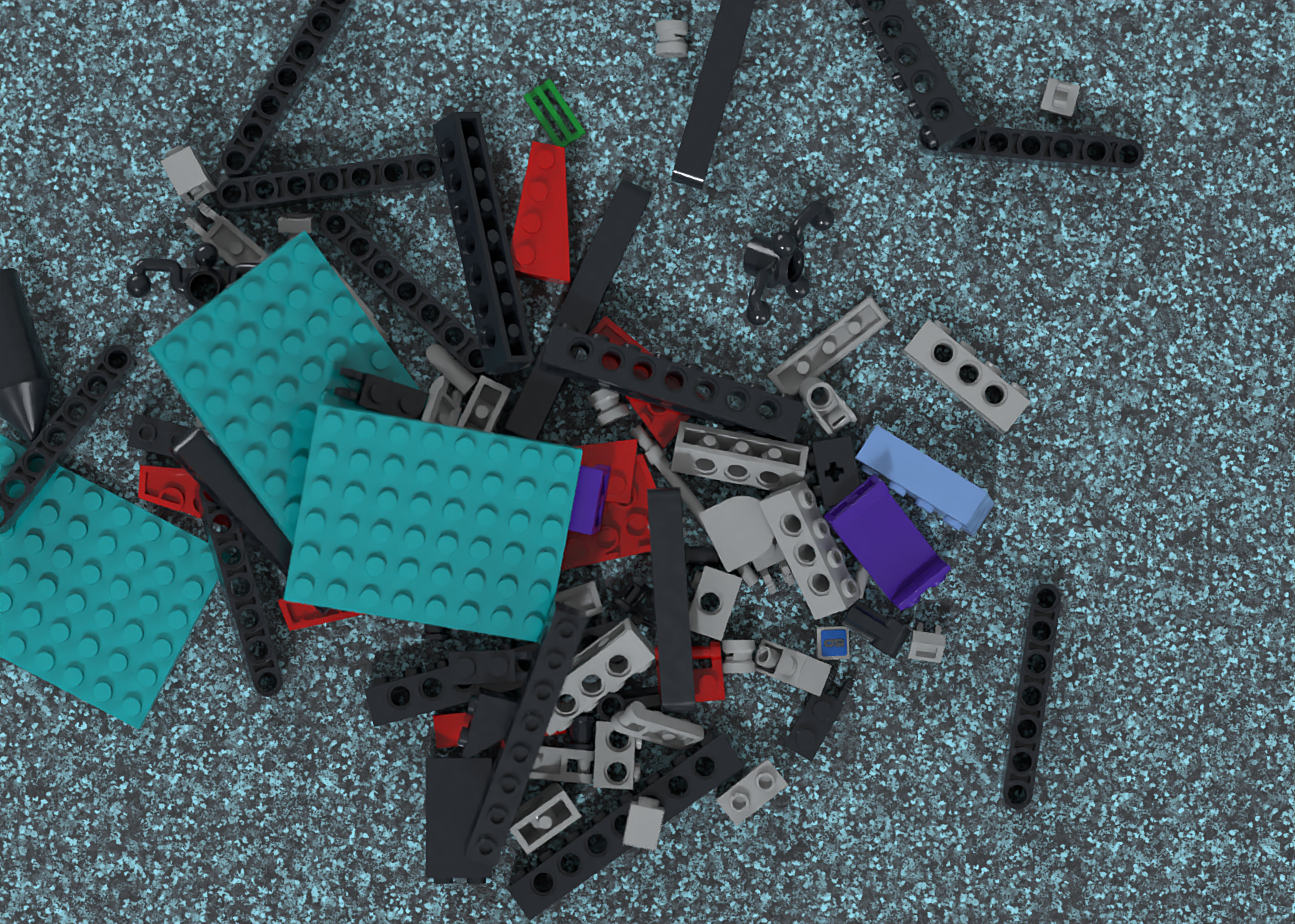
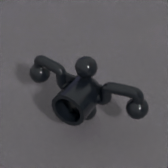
[743,200,835,326]
[126,242,259,316]

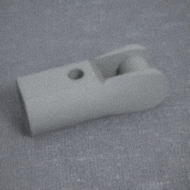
[426,344,479,396]

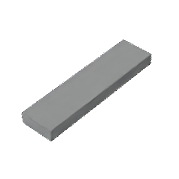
[767,296,890,396]

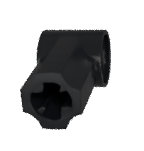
[841,601,911,659]
[596,685,662,722]

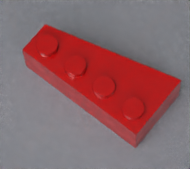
[510,141,572,286]

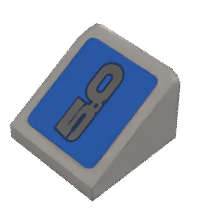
[816,626,850,660]

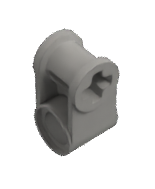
[799,377,857,439]

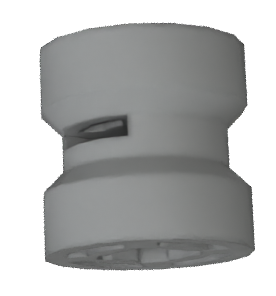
[656,20,688,58]
[587,389,630,427]
[722,640,756,673]

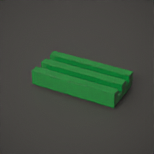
[523,79,586,147]

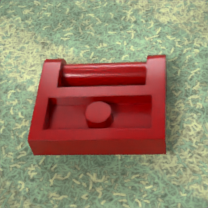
[654,641,725,706]

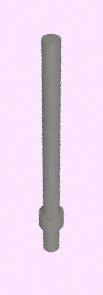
[630,425,760,587]

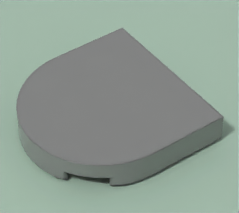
[698,496,774,573]

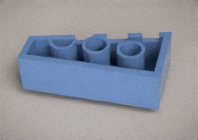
[855,425,994,537]

